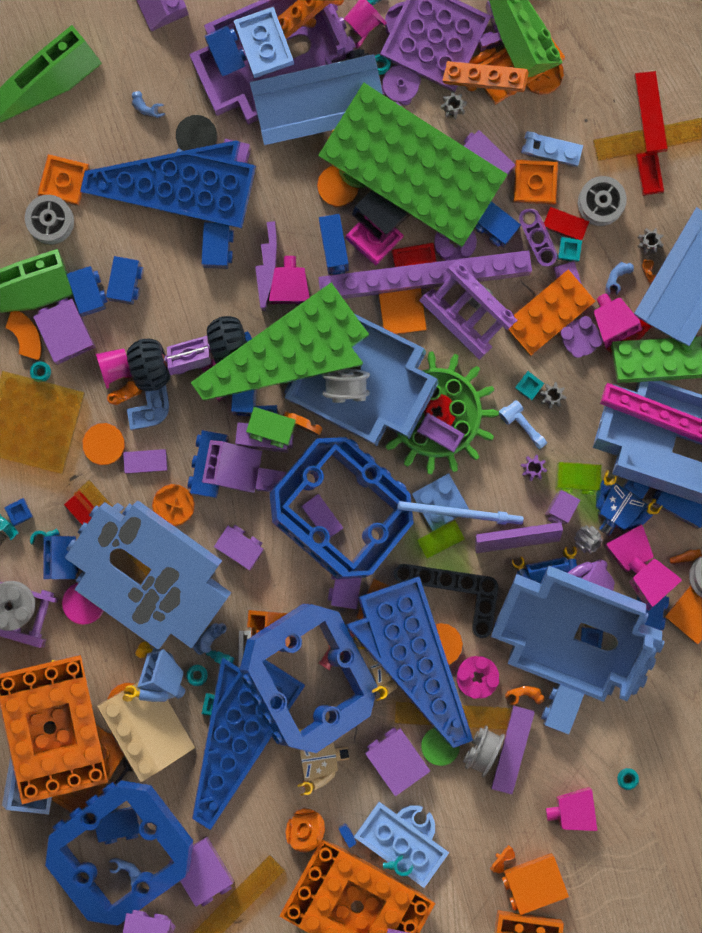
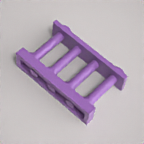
[419,261,518,360]
[0,582,59,648]

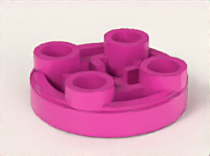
[62,583,104,625]

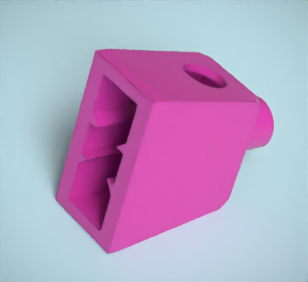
[269,256,309,304]
[594,294,642,348]
[604,525,654,572]
[628,556,682,611]
[545,787,598,831]

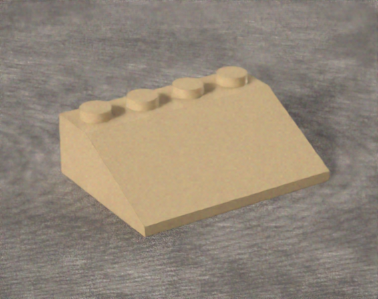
[96,681,195,782]

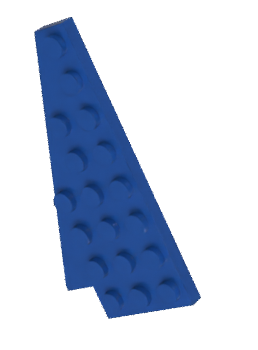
[80,140,256,229]
[346,577,473,748]
[192,657,305,830]

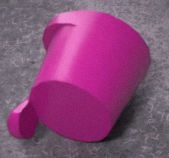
[344,0,387,49]
[96,348,132,389]

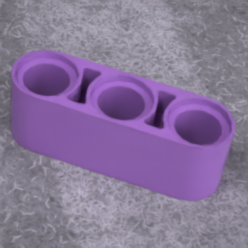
[519,209,558,266]

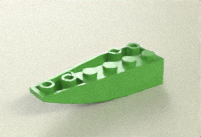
[489,0,563,77]
[0,25,102,123]
[0,249,74,313]

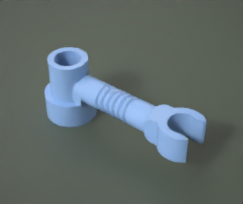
[499,400,547,450]

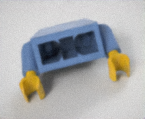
[122,641,186,702]

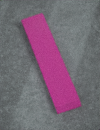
[600,383,702,443]

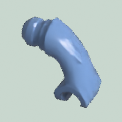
[131,91,165,118]
[605,262,634,295]
[193,623,227,655]
[109,858,142,886]

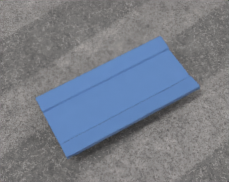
[250,54,383,145]
[634,207,702,347]

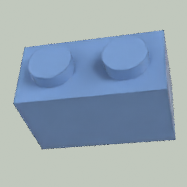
[541,684,584,734]

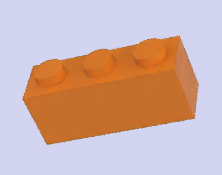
[494,910,564,933]

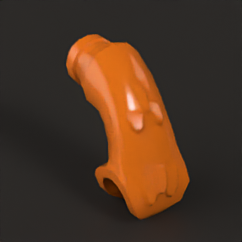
[107,381,143,405]
[505,685,545,705]

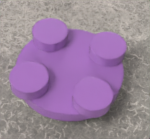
[381,65,421,106]
[561,316,603,358]

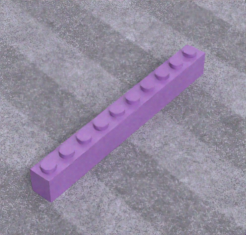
[318,250,532,299]

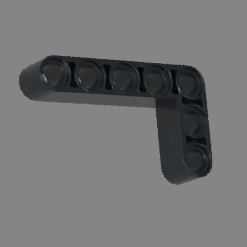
[394,564,498,638]

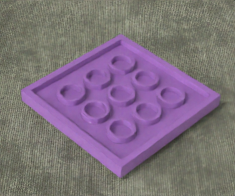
[380,0,491,93]

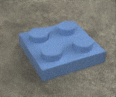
[412,473,469,531]

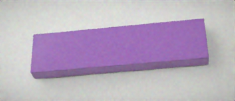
[491,705,535,794]

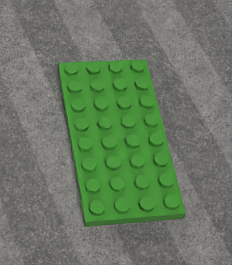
[318,82,508,247]

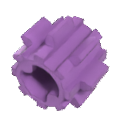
[520,455,547,481]

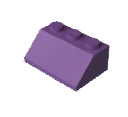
[137,0,189,31]

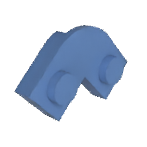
[127,385,170,430]

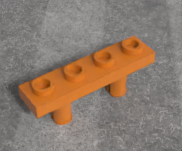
[278,0,344,39]
[442,61,529,96]

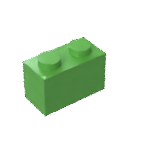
[246,407,296,448]

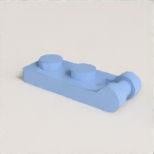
[521,131,583,167]

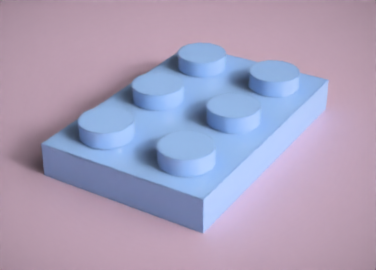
[234,7,294,78]

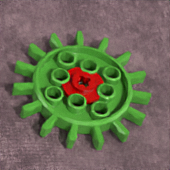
[385,351,499,475]

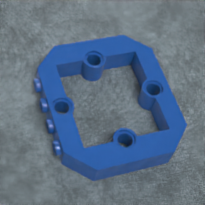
[270,437,414,579]
[240,604,378,753]
[45,780,193,926]

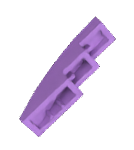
[255,221,277,311]

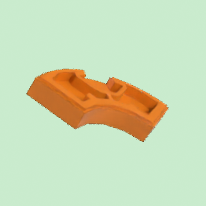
[5,311,42,361]

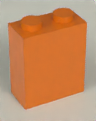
[502,853,569,915]

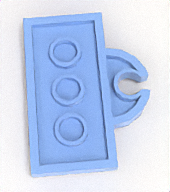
[354,801,449,888]

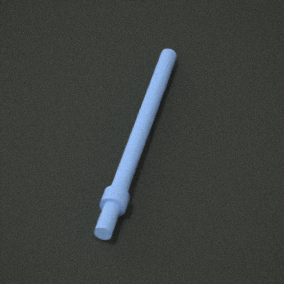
[398,501,523,525]

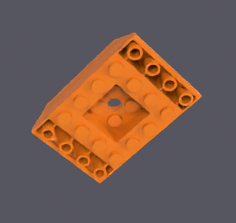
[0,655,108,804]
[279,839,436,933]

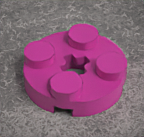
[456,656,499,699]

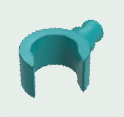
[0,514,19,540]
[30,528,60,545]
[206,650,235,664]
[383,855,413,876]

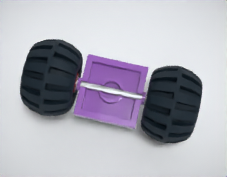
[127,316,247,391]

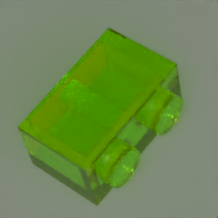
[555,462,602,495]
[416,520,465,559]

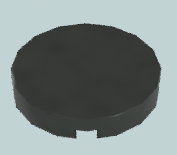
[175,115,217,151]

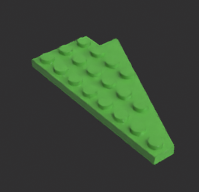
[191,282,369,401]

